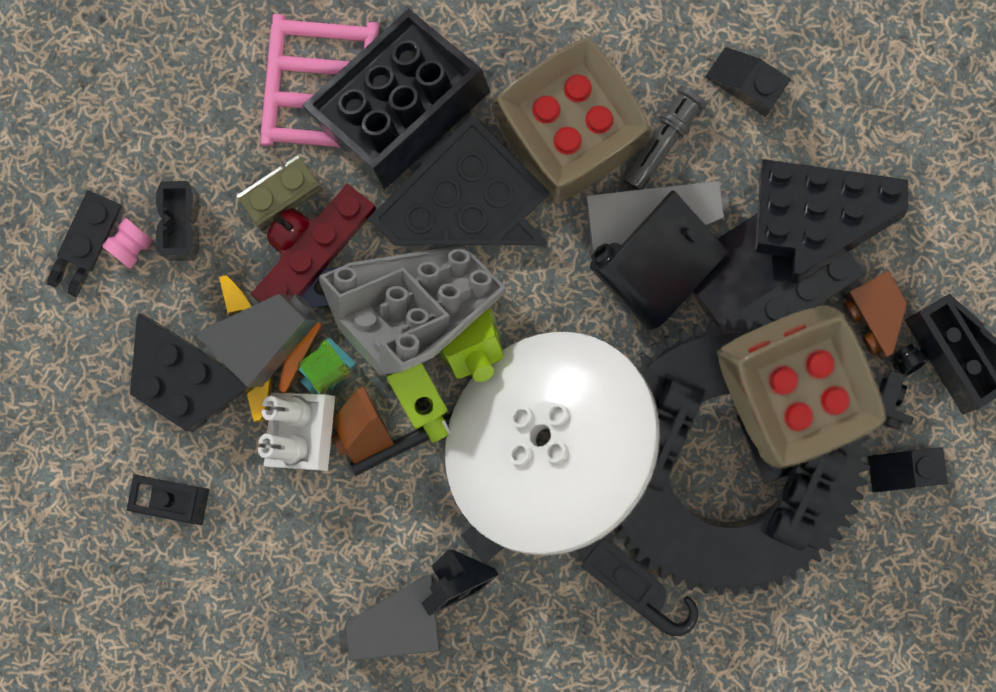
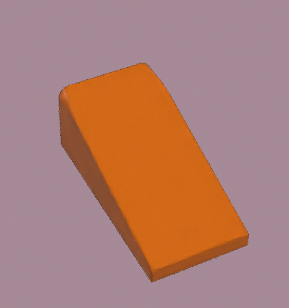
[279,322,324,393]

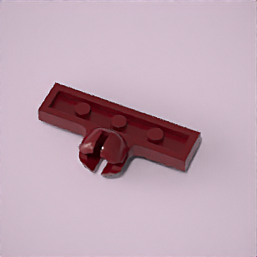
[251,184,376,303]

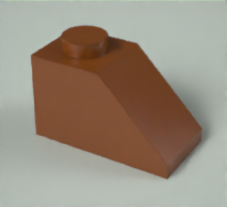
[332,386,394,464]

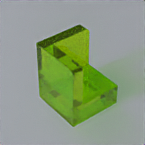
[298,339,352,394]

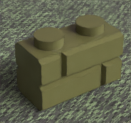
[237,154,322,231]

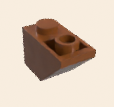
[844,270,907,359]

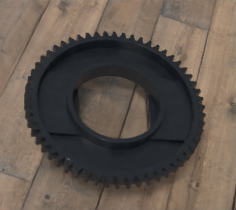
[614,319,870,595]

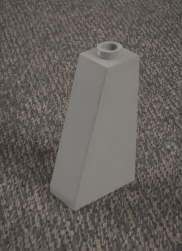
[585,181,729,253]

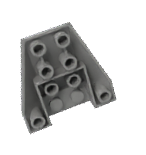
[319,245,506,375]

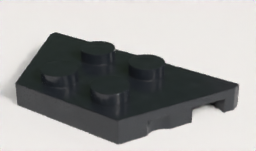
[130,313,254,432]

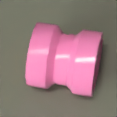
[102,218,154,269]

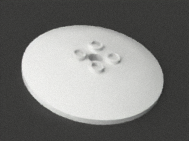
[445,332,660,555]

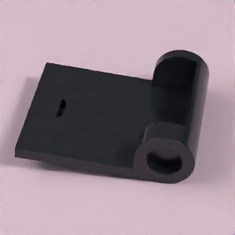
[590,190,729,330]

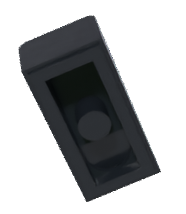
[126,474,210,525]

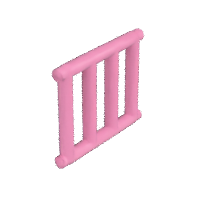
[260,14,380,148]

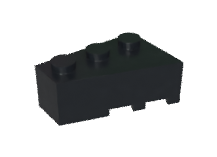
[905,294,996,415]

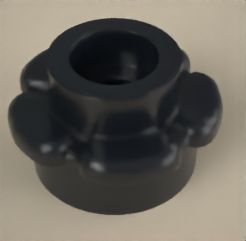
[893,344,928,377]

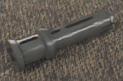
[622,86,707,190]

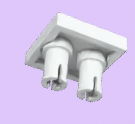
[258,393,335,471]

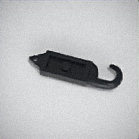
[577,537,698,636]

